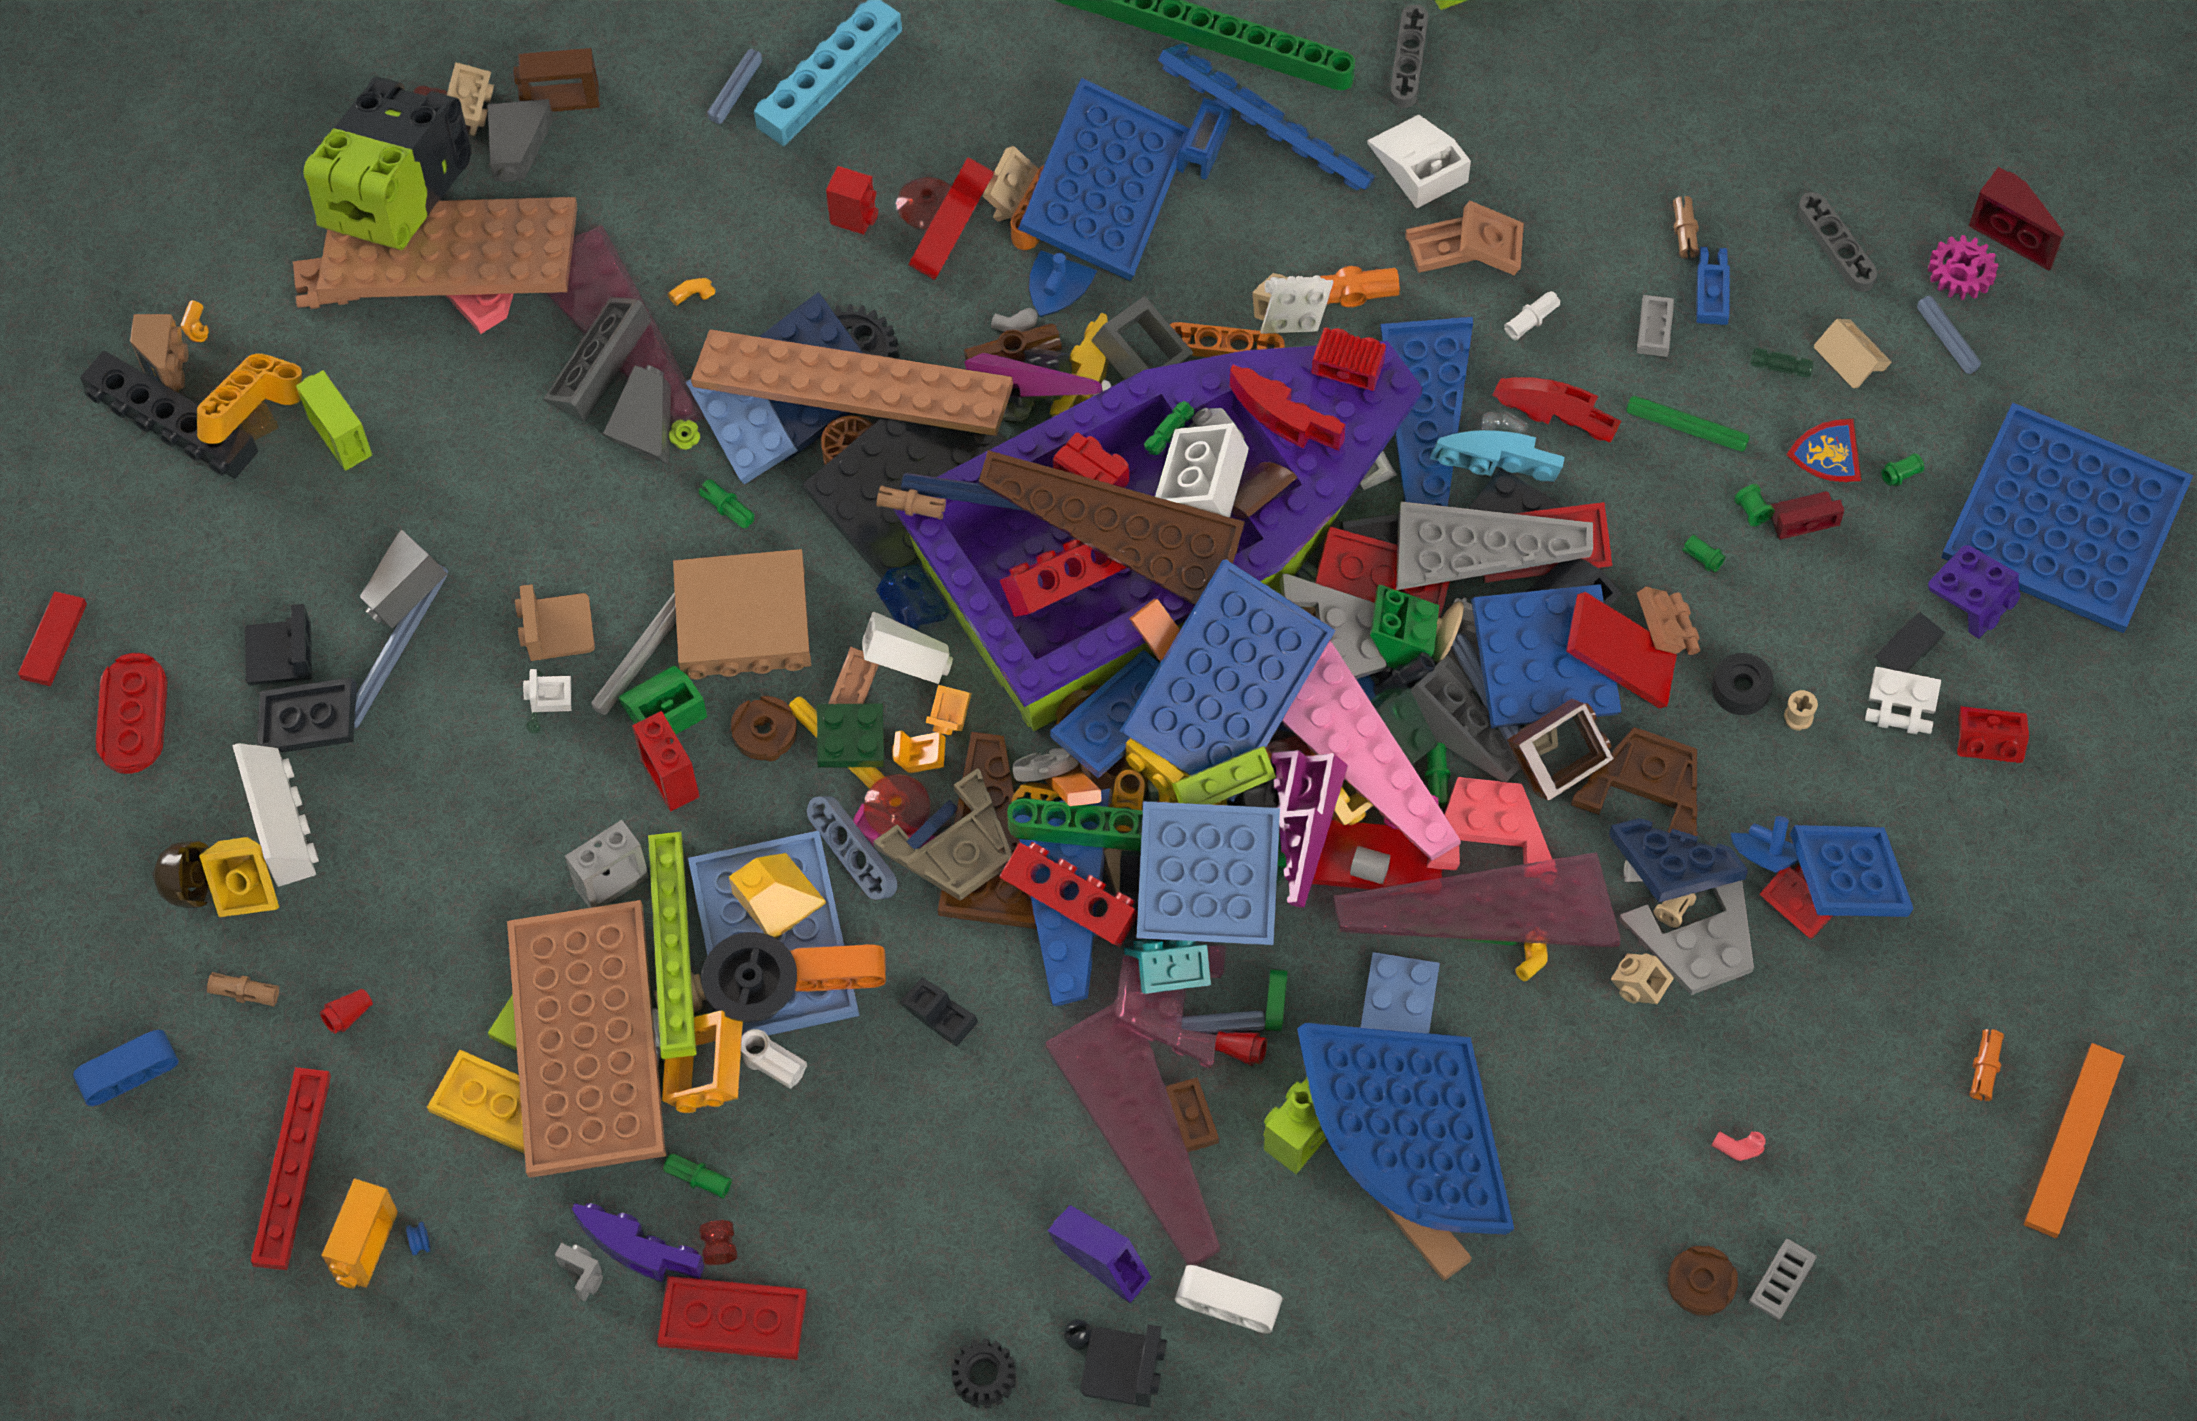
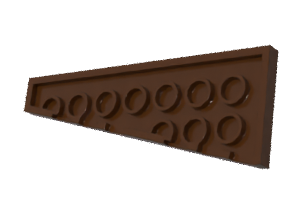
[979,450,1245,606]

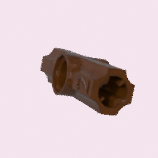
[964,323,1062,362]

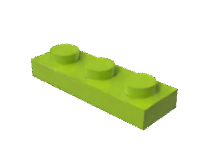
[1172,746,1276,805]

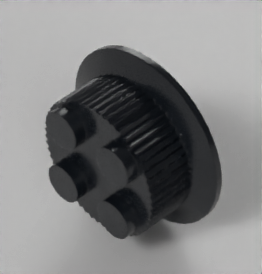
[701,932,797,1023]

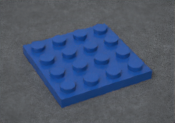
[1471,584,1621,728]

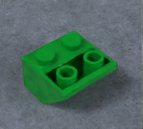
[1370,584,1439,668]
[618,666,707,735]

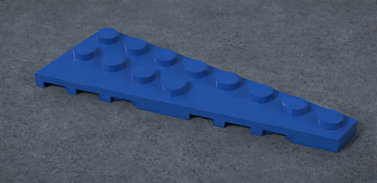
[1158,43,1376,190]
[1380,317,1473,507]

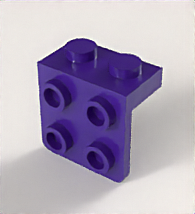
[1928,545,2020,639]

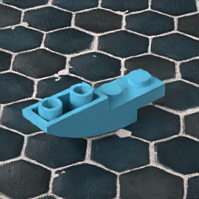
[1430,430,1564,482]

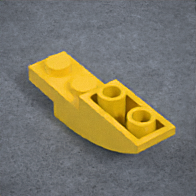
[1050,312,1109,417]

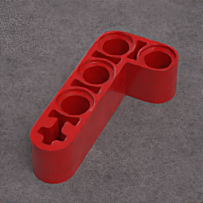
[908,157,995,281]

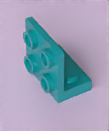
[1124,939,1211,994]

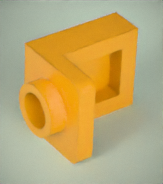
[926,685,972,736]
[892,731,946,773]

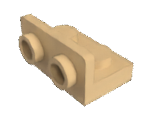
[447,62,494,136]
[983,146,1039,222]

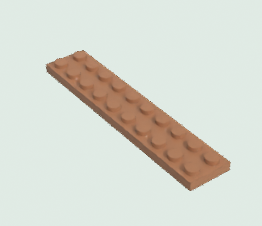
[691,330,1014,436]

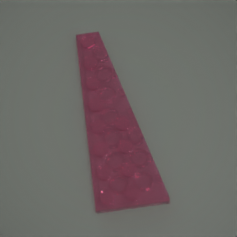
[546,225,705,426]
[1333,852,1621,947]
[1045,994,1220,1266]

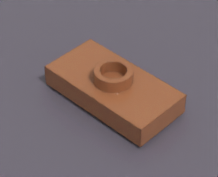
[828,647,879,704]

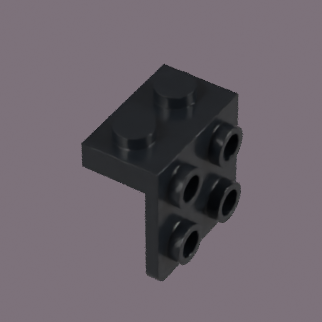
[1081,1324,1167,1408]

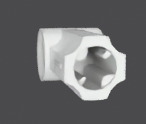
[741,1029,807,1089]

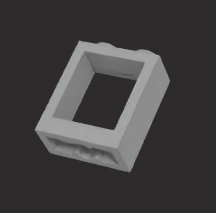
[565,820,649,908]

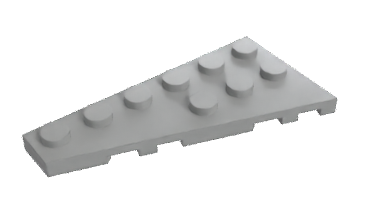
[1396,502,1593,590]

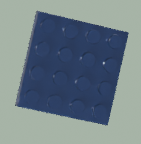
[759,292,864,462]

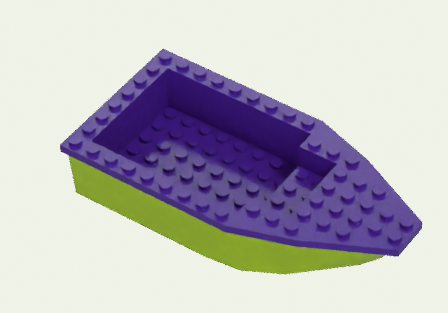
[893,341,1423,732]

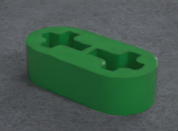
[1265,969,1288,1032]

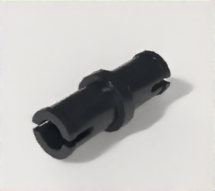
[1373,652,1435,703]

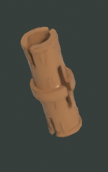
[1673,196,1700,258]
[877,485,946,520]
[207,972,279,1007]

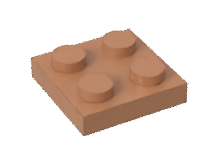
[1460,201,1524,275]

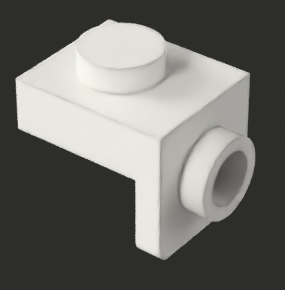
[523,669,571,712]

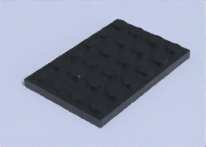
[801,418,1007,583]

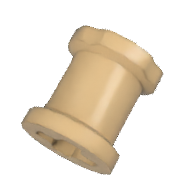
[1784,690,1818,731]
[1654,893,1696,928]

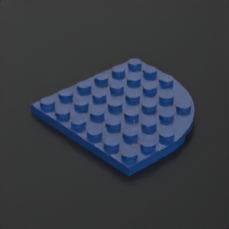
[1297,1023,1514,1235]

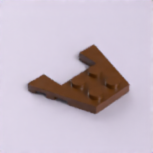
[1571,727,1698,837]

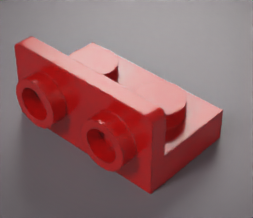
[1957,706,2029,763]
[1759,865,1833,939]

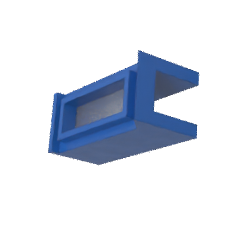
[1178,97,1232,180]

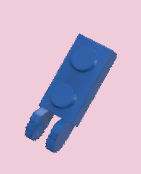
[1696,247,1730,325]

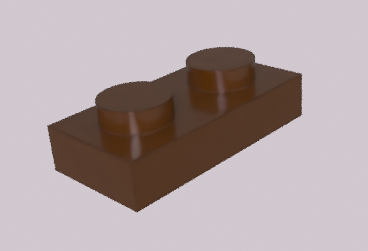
[1165,1077,1219,1153]

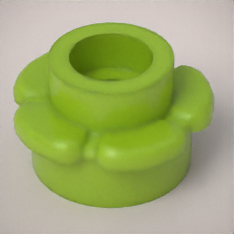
[669,420,700,450]

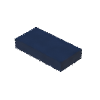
[906,799,958,850]

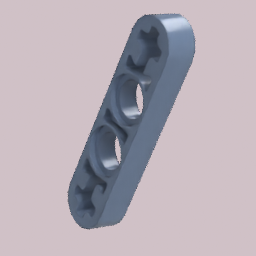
[807,796,897,900]

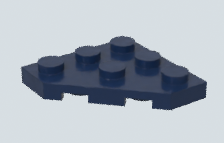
[1609,818,1748,902]

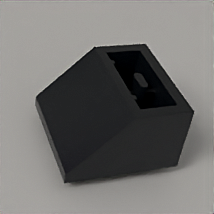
[1526,558,1622,606]

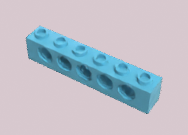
[754,0,902,147]

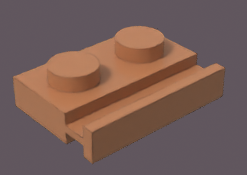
[1405,217,1476,273]

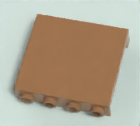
[673,549,811,680]

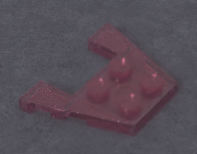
[1114,945,1226,1068]

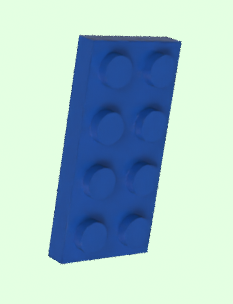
[1050,650,1160,778]

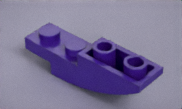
[572,1203,704,1282]

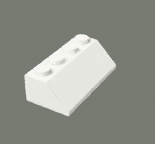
[232,743,319,887]

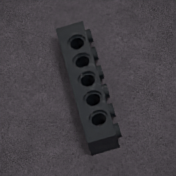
[80,350,259,479]

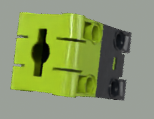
[303,76,471,250]

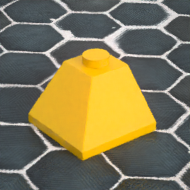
[199,837,279,917]
[729,853,826,938]

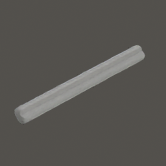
[591,592,676,715]

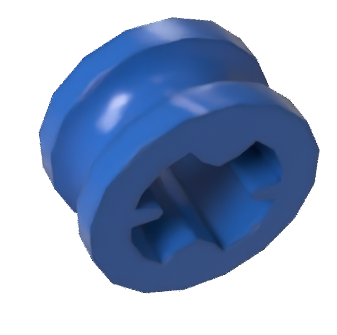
[406,1221,431,1256]

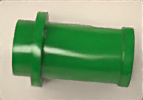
[1881,453,1924,487]
[1683,534,1726,572]

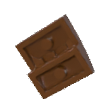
[1232,462,1297,520]

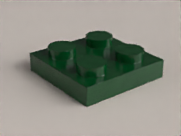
[817,703,884,768]

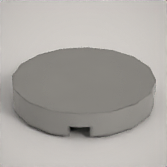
[1012,748,1079,781]

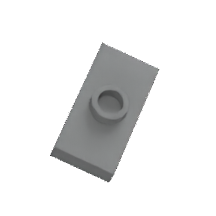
[1636,295,1674,357]

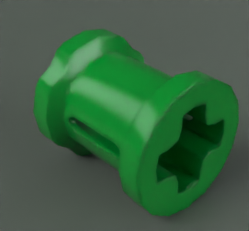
[1734,484,1775,527]

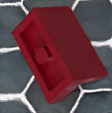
[1770,491,1845,540]

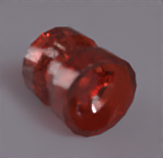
[699,1220,738,1266]

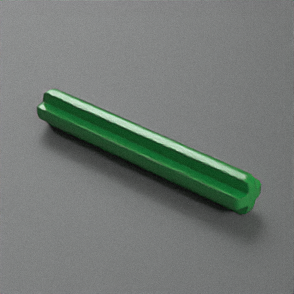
[1627,396,1749,452]

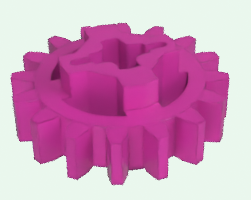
[1928,235,1998,300]

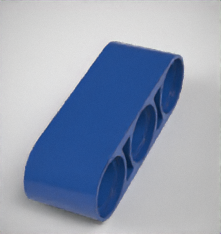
[73,1030,178,1106]

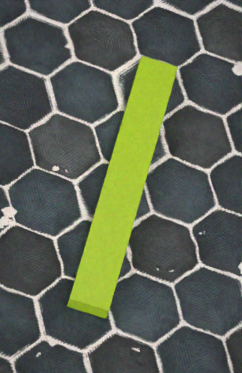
[648,832,697,1059]

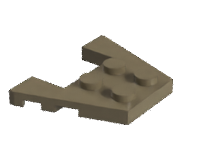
[873,768,1012,900]

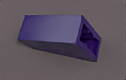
[1048,1205,1152,1303]

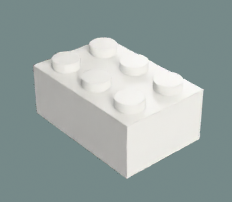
[1155,423,1249,517]

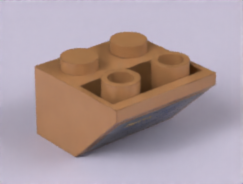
[130,314,188,393]

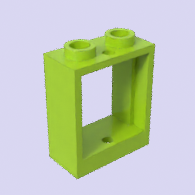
[296,370,372,471]

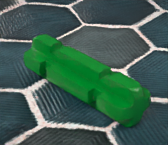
[1144,401,1195,456]

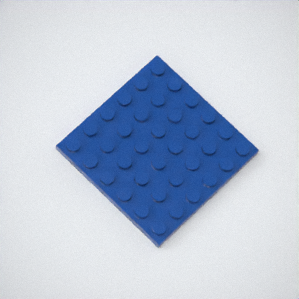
[1941,402,2193,633]

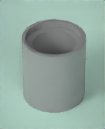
[1350,846,1391,884]

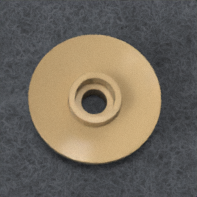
[1433,601,1464,663]

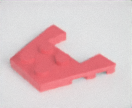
[1427,777,1557,881]

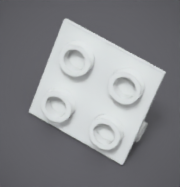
[1260,275,1333,334]

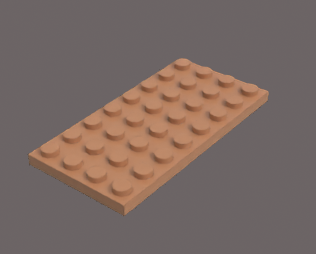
[317,197,577,298]
[507,900,666,1178]

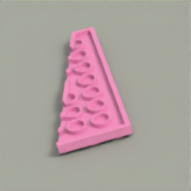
[1282,640,1461,861]

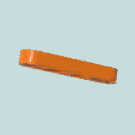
[1169,322,1285,357]

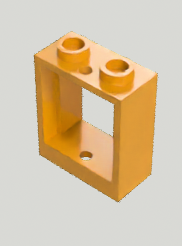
[662,1010,743,1113]
[322,1179,398,1289]

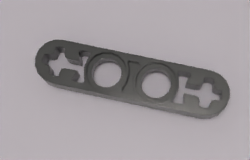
[1390,5,1428,108]
[1798,192,1877,292]

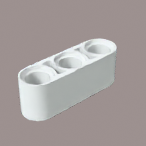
[1175,1265,1282,1333]

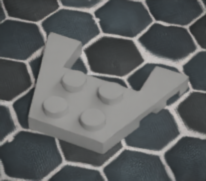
[1280,574,1386,679]
[1619,880,1754,995]

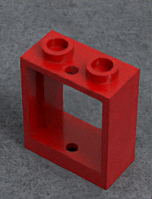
[632,711,700,812]

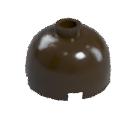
[153,841,211,908]

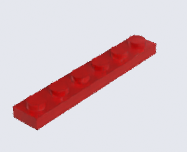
[250,1067,331,1270]

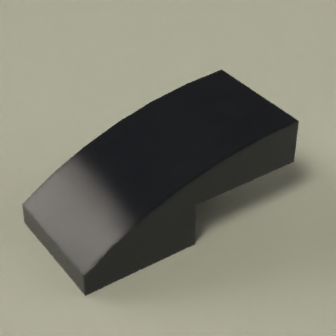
[1875,612,1946,673]
[900,977,978,1047]

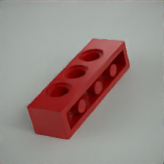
[1000,539,1127,617]
[999,842,1138,947]

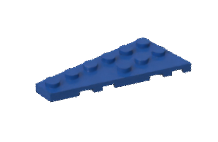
[1015,788,1113,1006]

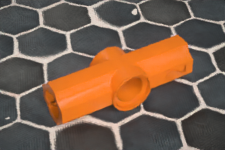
[1320,266,1400,307]

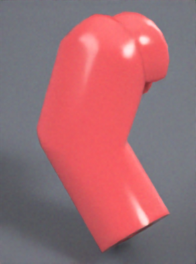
[1711,1131,1766,1161]

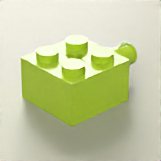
[1263,1078,1327,1174]

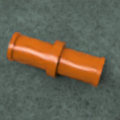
[1969,1029,2004,1101]

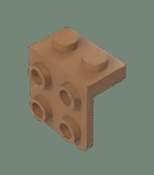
[515,584,595,661]

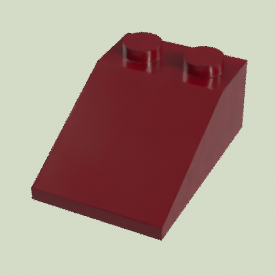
[1969,167,2065,271]

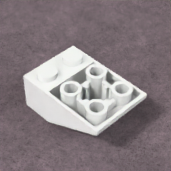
[1367,115,1471,208]

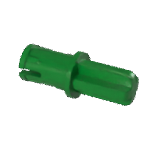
[699,479,755,528]
[1424,742,1451,808]
[663,1153,732,1199]

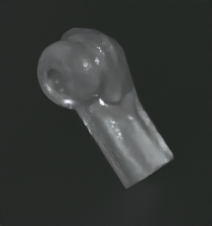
[1479,411,1528,434]

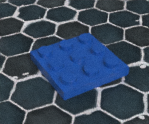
[1790,825,1914,917]

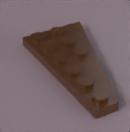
[938,732,1037,929]

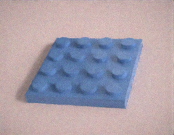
[1137,801,1280,945]

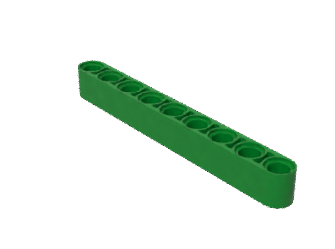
[1007,798,1287,867]

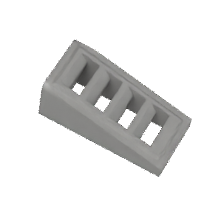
[1749,1239,1817,1321]

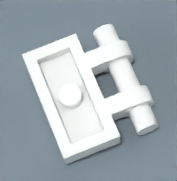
[1865,667,1941,735]

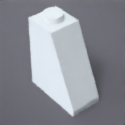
[862,612,953,684]

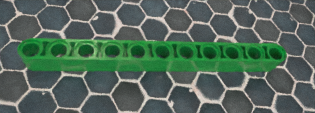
[1054,0,1355,91]

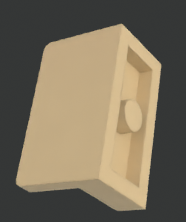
[1814,319,1891,388]

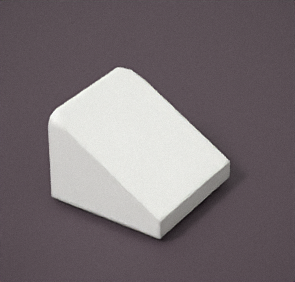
[1360,451,1397,490]

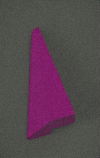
[965,353,1103,396]
[1271,750,1348,908]

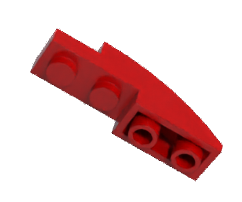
[1229,364,1346,451]
[1492,377,1621,443]

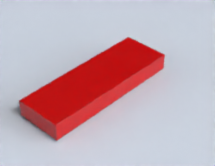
[18,591,87,687]

